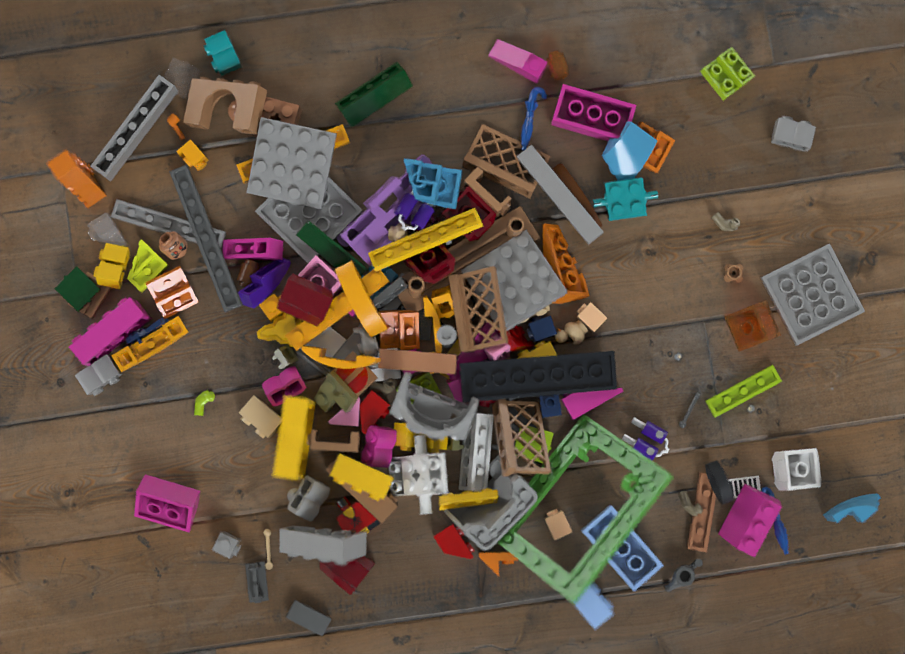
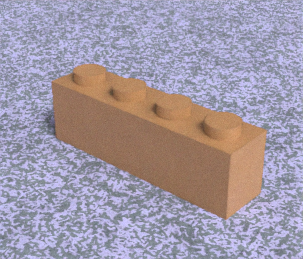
[326,453,398,523]

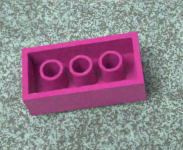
[551,84,636,141]
[69,297,152,366]

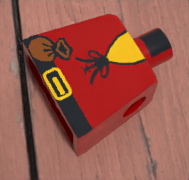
[336,497,381,535]

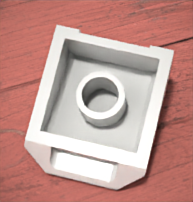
[771,448,821,491]

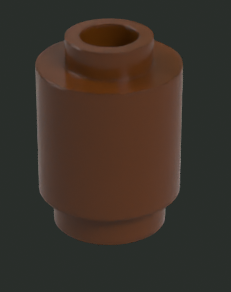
[236,259,260,287]

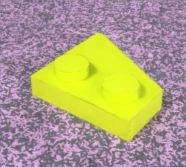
[127,239,169,293]

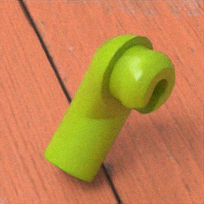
[194,390,215,416]

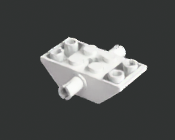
[389,435,448,514]

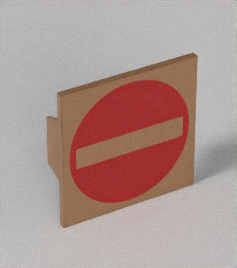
[325,351,378,397]

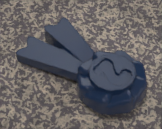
[125,318,169,344]

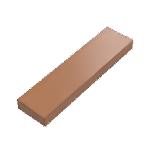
[378,349,457,374]
[687,472,716,553]

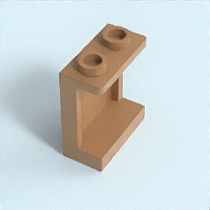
[464,167,511,218]
[307,430,361,452]

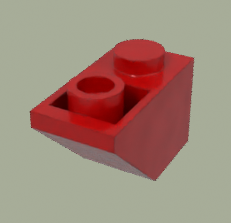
[360,391,391,435]
[433,523,475,559]

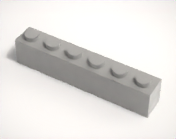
[90,75,178,181]

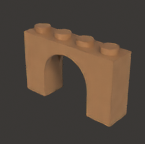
[183,77,267,135]

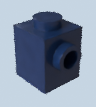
[526,316,557,343]
[538,394,562,418]

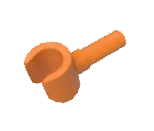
[167,113,185,140]

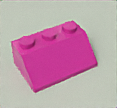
[134,475,200,532]
[718,483,782,557]

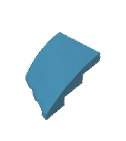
[602,122,658,180]
[404,158,462,209]
[823,494,881,523]

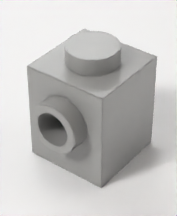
[212,531,241,559]

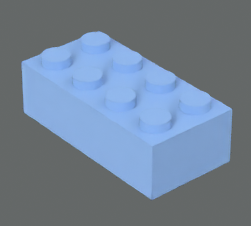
[581,505,664,591]

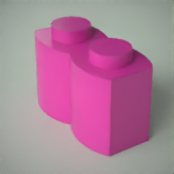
[262,366,307,406]
[361,425,397,468]

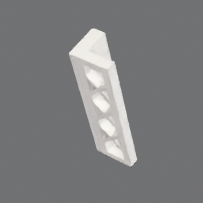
[459,413,493,492]

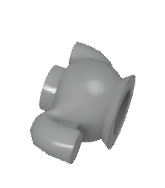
[353,327,380,369]

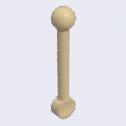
[264,529,273,570]

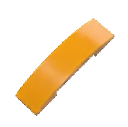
[335,261,388,337]
[423,295,442,374]
[111,316,189,372]
[301,346,381,369]

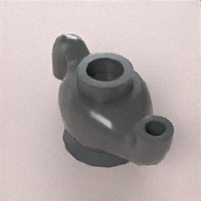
[665,559,703,592]

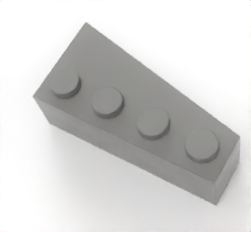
[280,526,366,565]

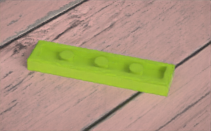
[705,365,782,418]

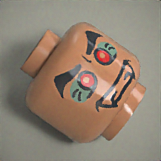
[159,231,188,260]

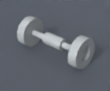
[437,325,456,348]

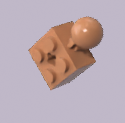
[228,97,301,137]

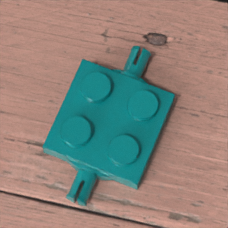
[593,177,658,221]

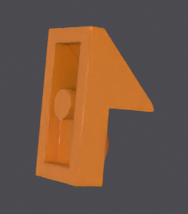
[479,551,518,576]

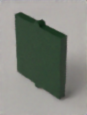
[54,266,101,312]

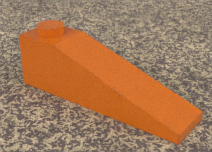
[543,223,590,304]

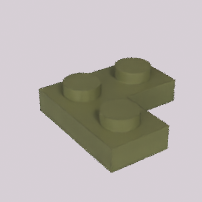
[313,371,359,413]

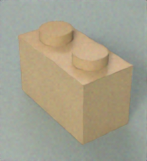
[239,395,282,439]

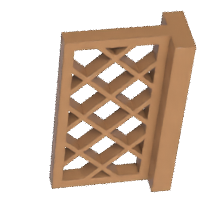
[462,124,551,199]
[449,266,508,353]
[492,399,551,476]

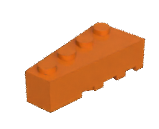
[47,150,107,208]

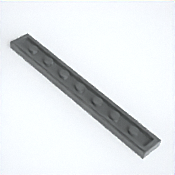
[169,164,243,313]

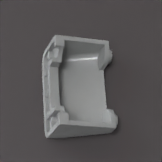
[444,456,537,550]

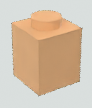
[576,302,607,333]
[544,509,572,540]

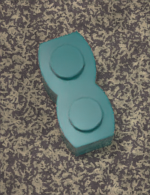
[204,30,242,76]

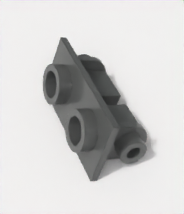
[245,561,269,603]

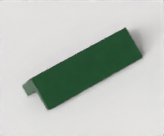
[335,62,413,127]
[296,220,369,276]

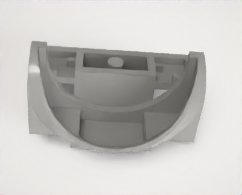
[390,372,479,441]

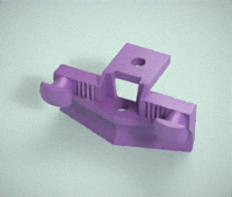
[337,154,432,267]

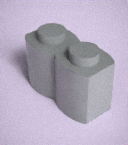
[771,116,816,151]
[75,354,122,396]
[287,475,330,522]

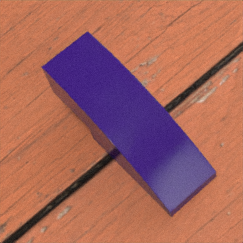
[238,258,291,309]

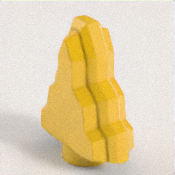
[257,313,302,347]

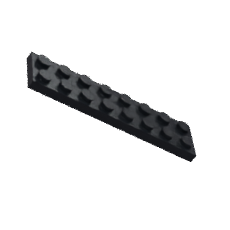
[459,350,617,403]

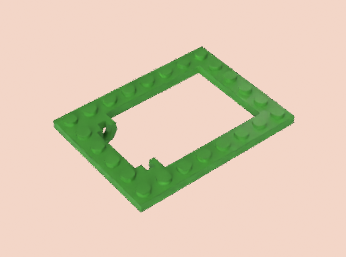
[497,414,674,604]

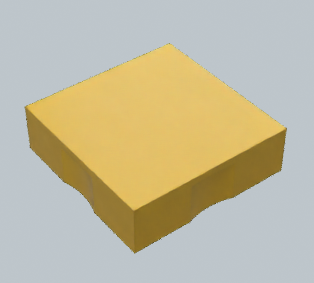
[273,396,316,479]

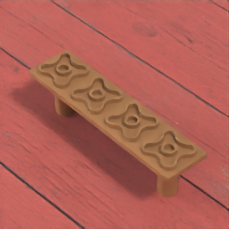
[391,207,540,311]

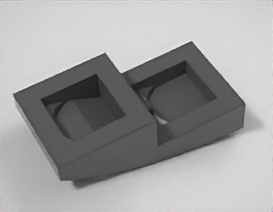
[286,600,331,636]

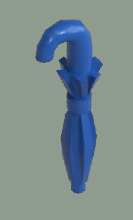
[521,87,546,151]
[761,487,789,554]

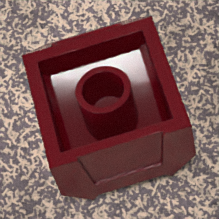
[440,186,496,241]
[404,244,455,284]
[277,273,333,326]
[320,555,375,595]

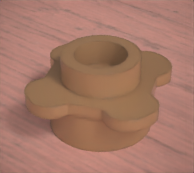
[724,264,743,283]

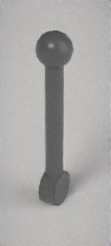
[679,391,701,428]

